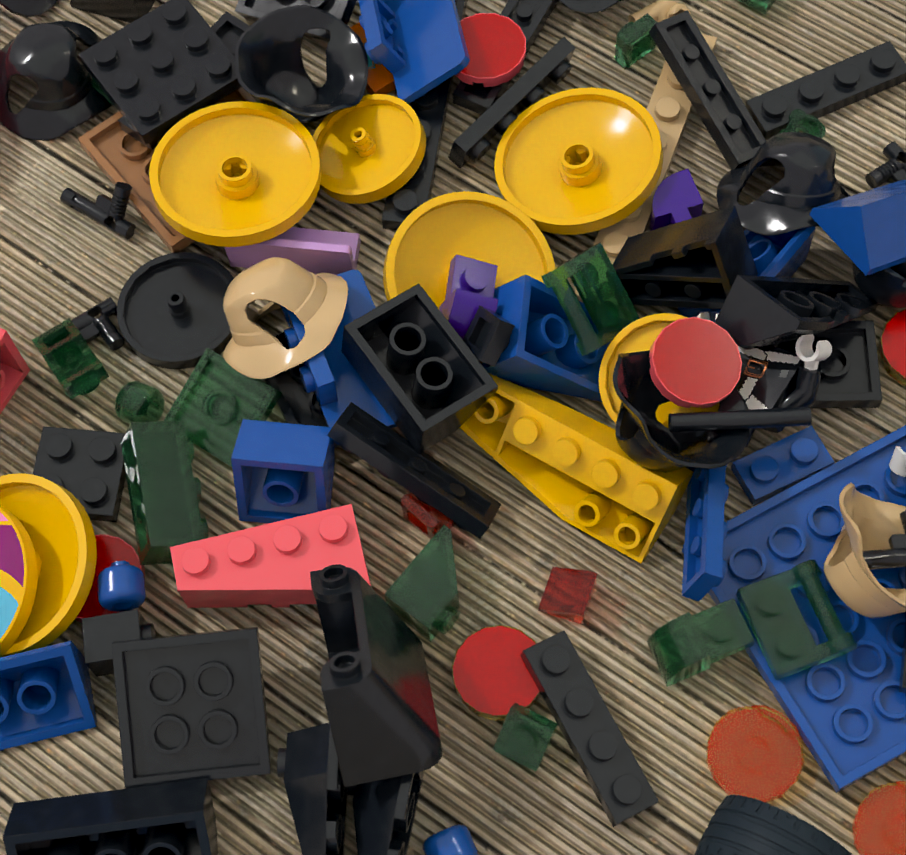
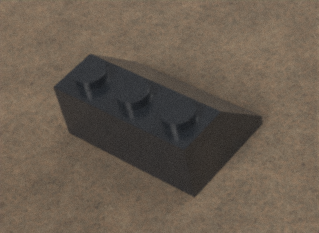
[341,284,498,454]

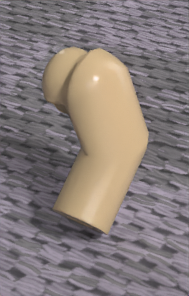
[628,0,691,33]

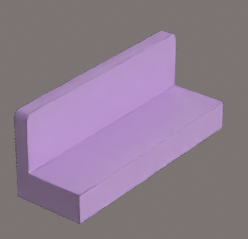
[224,227,361,275]

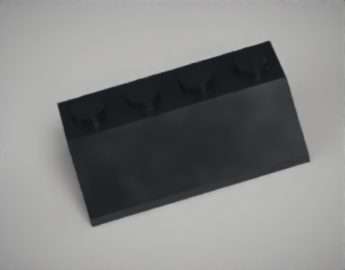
[2,778,218,855]

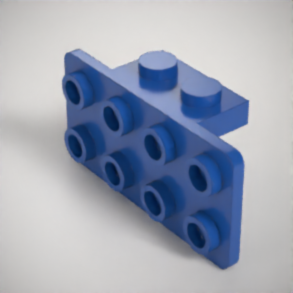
[358,0,470,104]
[280,269,397,445]

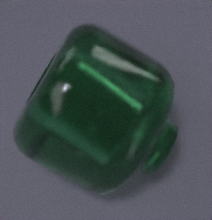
[115,381,165,429]

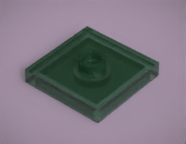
[162,348,282,467]

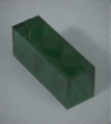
[121,421,209,565]

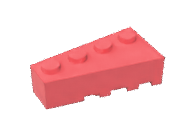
[170,504,371,608]

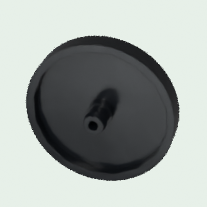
[117,252,234,369]

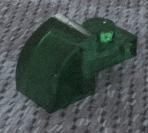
[32,318,109,399]
[647,598,754,687]

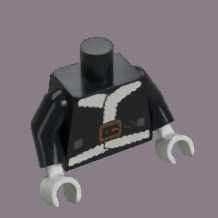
[697,311,832,448]

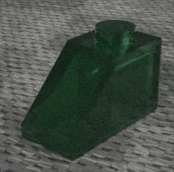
[384,525,460,642]

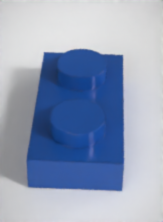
[731,425,835,506]

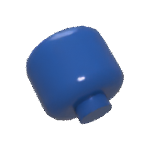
[97,561,146,612]
[423,824,478,855]

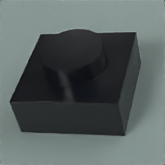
[463,306,515,367]

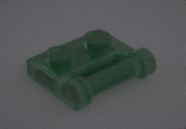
[541,243,640,356]
[736,559,857,681]

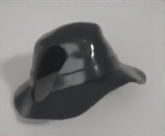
[234,5,368,124]
[0,21,113,140]
[717,132,850,236]
[613,350,749,472]

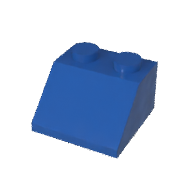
[231,419,335,523]

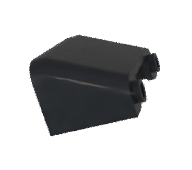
[310,564,442,787]

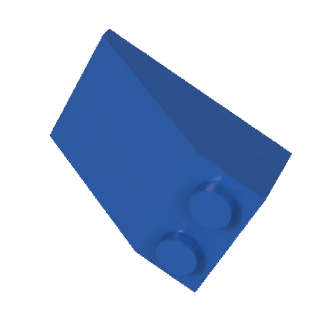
[482,275,624,402]

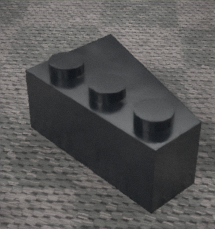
[608,206,758,309]

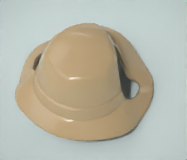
[223,257,348,379]
[824,482,906,618]

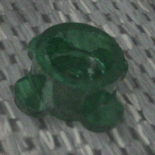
[778,109,826,138]

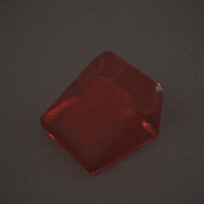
[401,493,455,543]
[538,567,598,625]

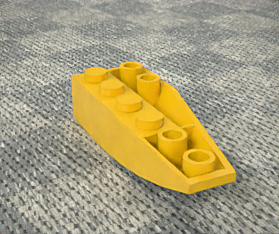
[459,373,694,563]

